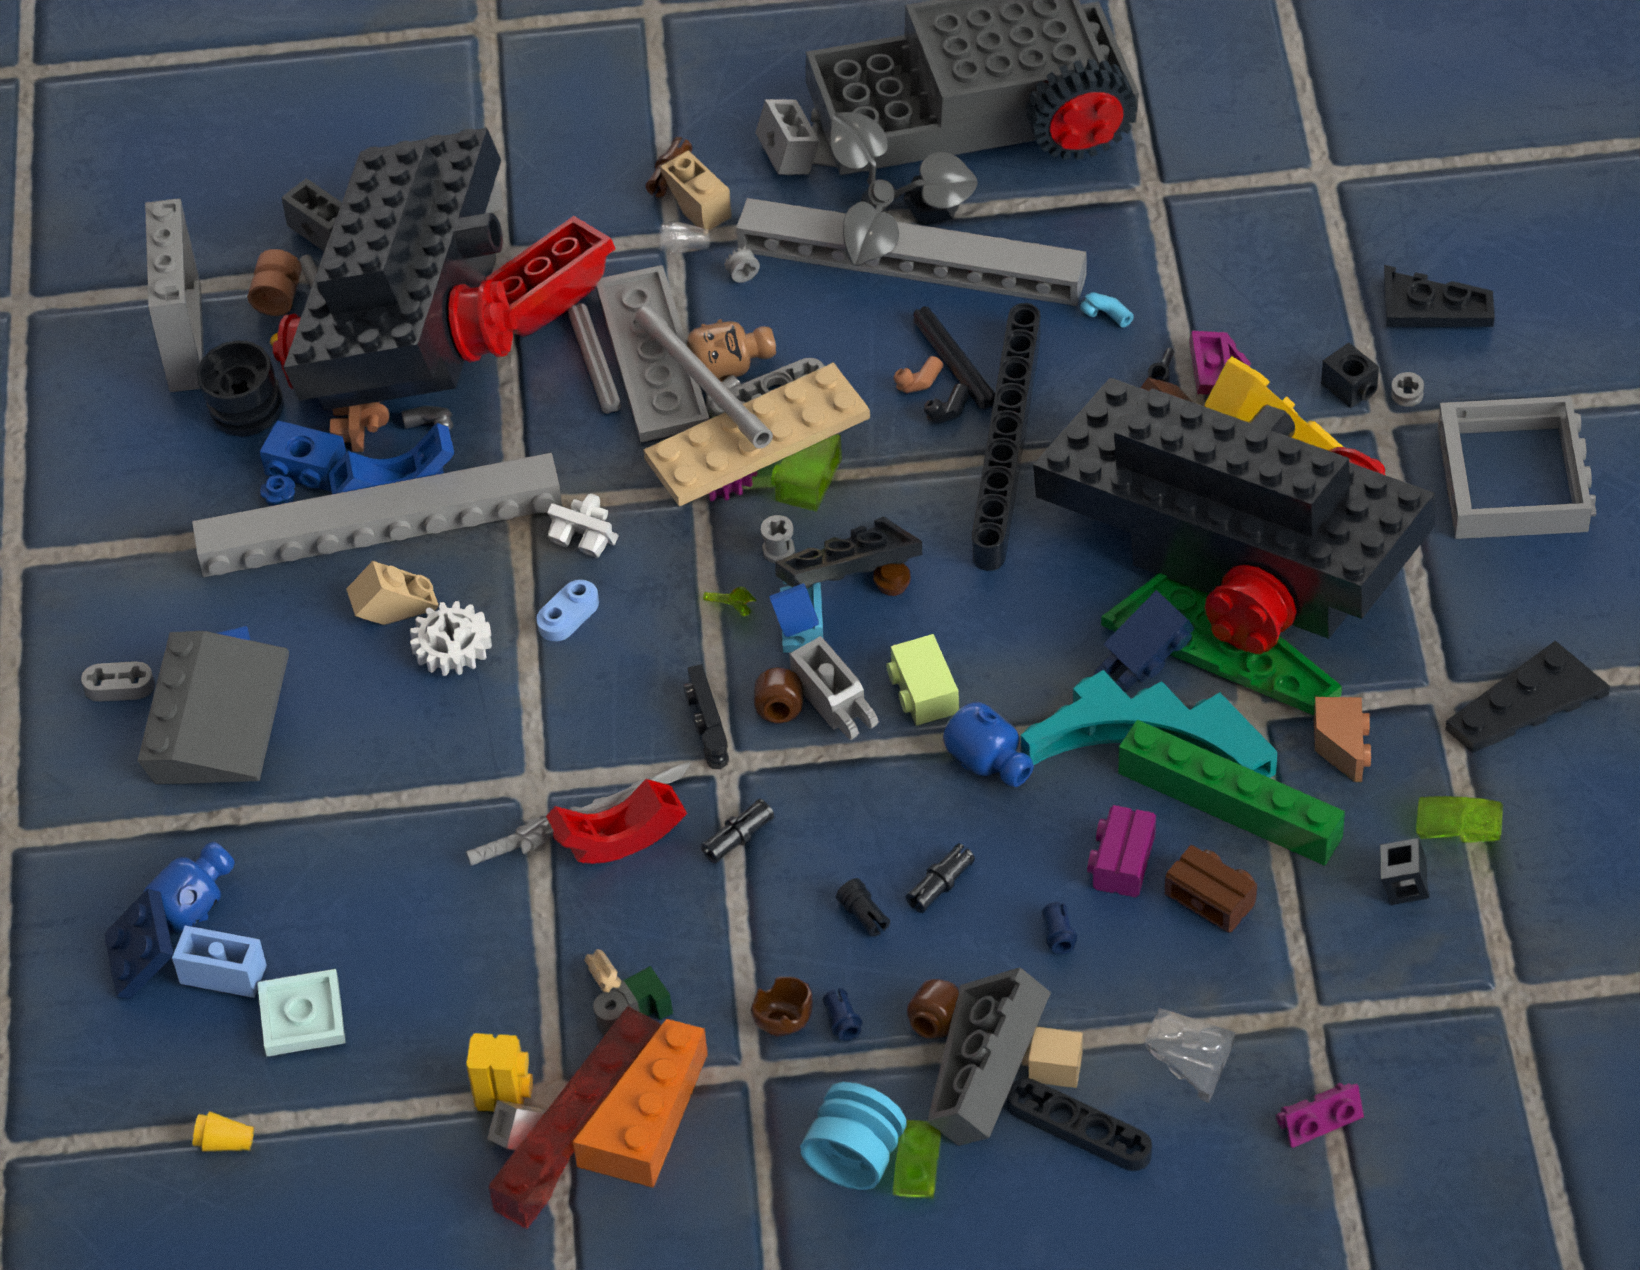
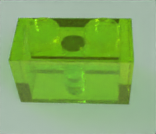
[771,434,842,512]

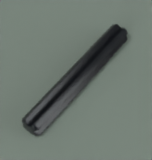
[913,306,995,410]

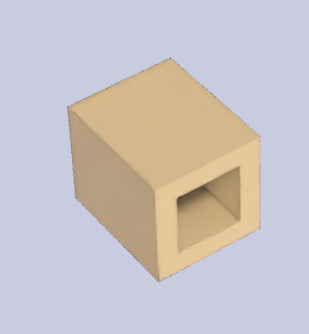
[1022,1027,1083,1088]

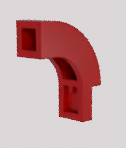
[546,779,687,864]

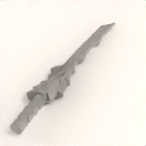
[465,762,691,866]

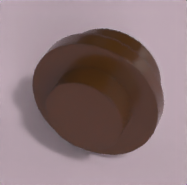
[874,563,911,596]

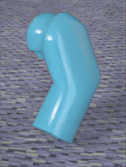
[1080,292,1134,328]

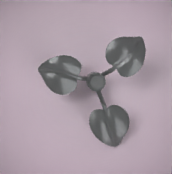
[829,112,978,266]

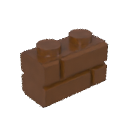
[1164,845,1257,933]

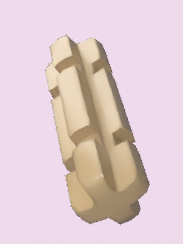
[584,949,621,993]

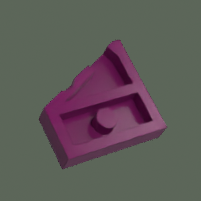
[1189,331,1251,395]

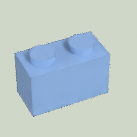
[172,925,267,998]

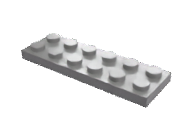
[596,265,709,443]

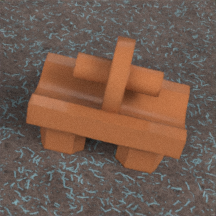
[330,402,389,452]

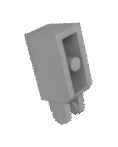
[789,636,879,740]

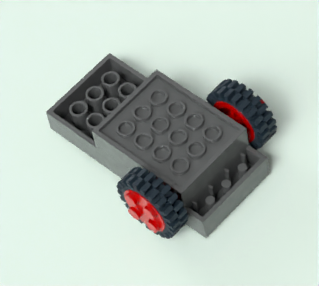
[805,0,1139,175]

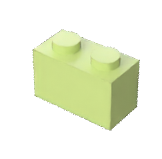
[886,634,959,726]

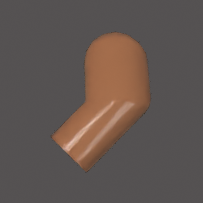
[894,356,943,393]

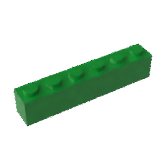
[1118,720,1345,866]

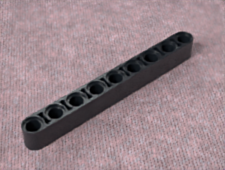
[972,303,1041,571]

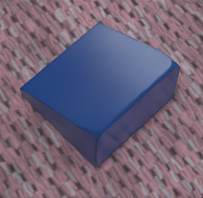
[769,583,819,637]

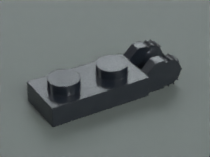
[683,664,729,770]

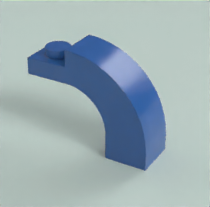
[328,423,454,494]

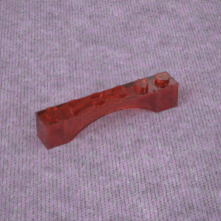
[488,1006,661,1229]

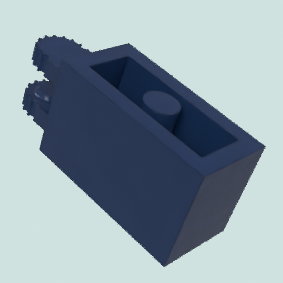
[1093,590,1195,693]

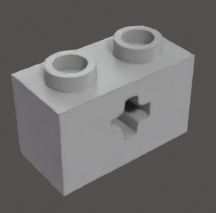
[755,100,820,175]

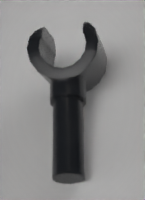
[1148,348,1174,383]

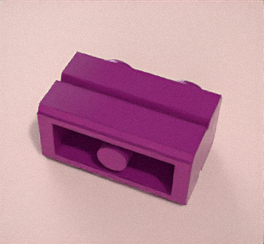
[1087,805,1156,898]

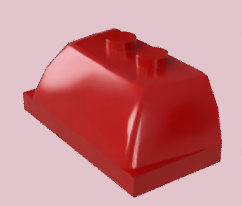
[486,216,616,337]

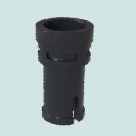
[836,878,890,937]

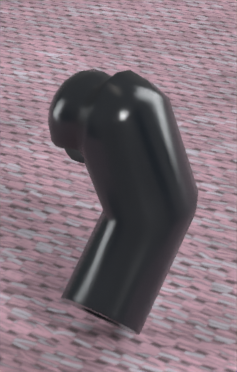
[924,384,970,424]

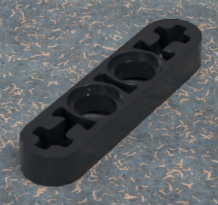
[1007,1078,1152,1171]

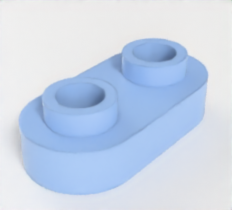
[537,580,599,641]

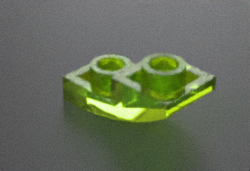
[1416,796,1503,843]
[893,1120,942,1199]

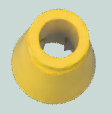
[192,1111,254,1152]

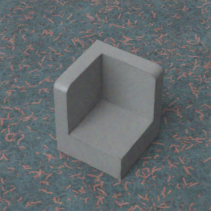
[487,1100,558,1155]

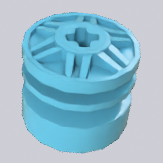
[800,1082,906,1190]

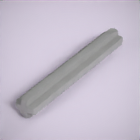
[568,303,621,414]

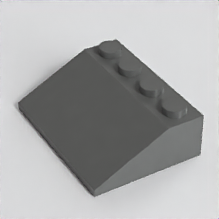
[137,631,289,784]

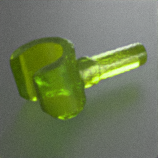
[703,586,757,616]

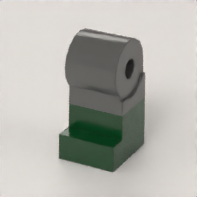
[593,966,673,1037]

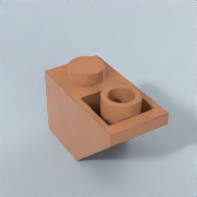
[1314,697,1371,782]

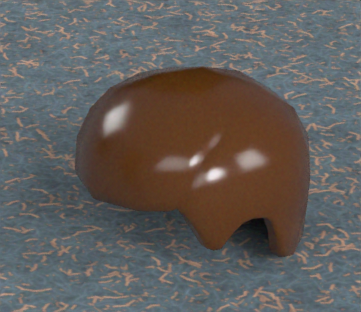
[750,976,812,1037]

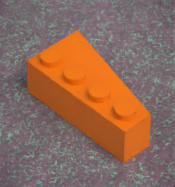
[573,1019,708,1188]

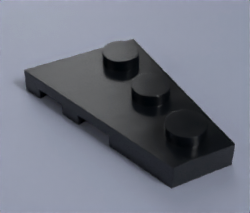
[1383,265,1495,327]

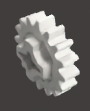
[410,601,492,676]

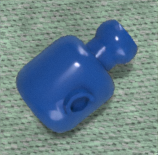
[943,702,1034,787]
[143,842,235,934]

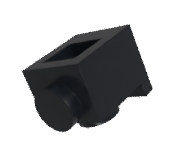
[1380,838,1430,905]

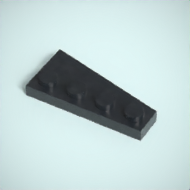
[775,516,922,589]
[1445,641,1610,753]

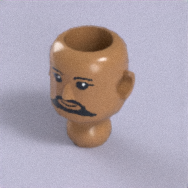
[687,319,776,382]

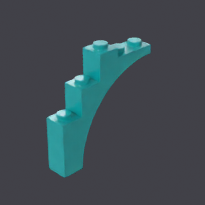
[1020,670,1278,778]

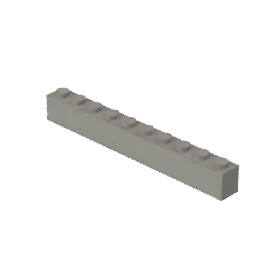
[736,198,1086,306]
[192,453,562,577]

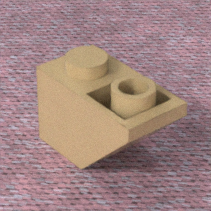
[660,151,732,233]
[346,561,439,625]

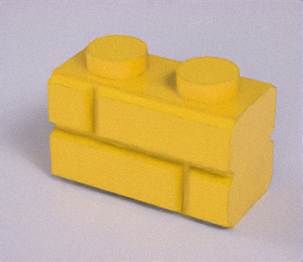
[466,1033,533,1112]

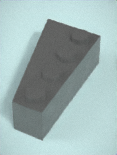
[927,967,1051,1146]

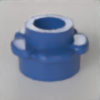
[260,475,295,506]

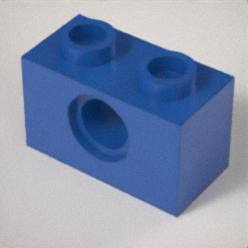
[260,420,346,491]

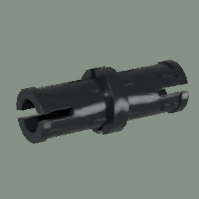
[701,798,774,864]
[905,843,975,913]

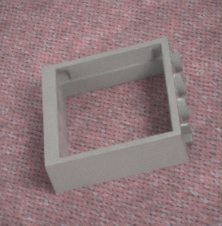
[145,199,204,392]
[1437,396,1596,539]

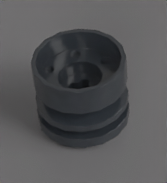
[197,340,284,436]

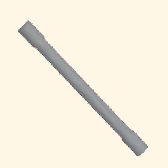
[635,305,773,448]

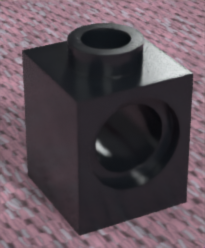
[1321,342,1379,408]

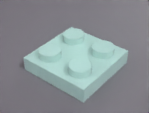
[257,969,346,1056]

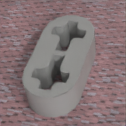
[81,661,155,702]

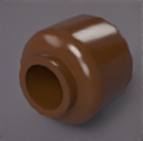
[754,667,803,724]
[906,979,959,1039]

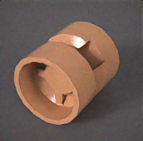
[247,249,302,316]

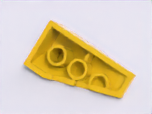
[1204,357,1343,451]

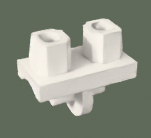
[547,494,619,558]

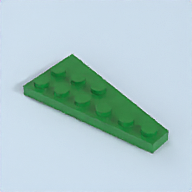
[1101,573,1342,716]

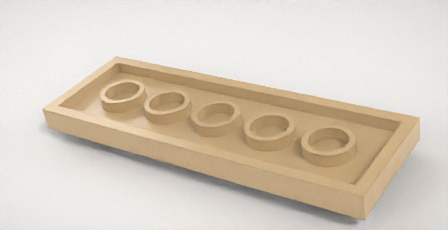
[644,362,870,507]

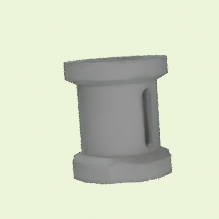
[760,515,795,563]

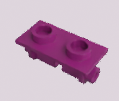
[1276,1083,1364,1148]

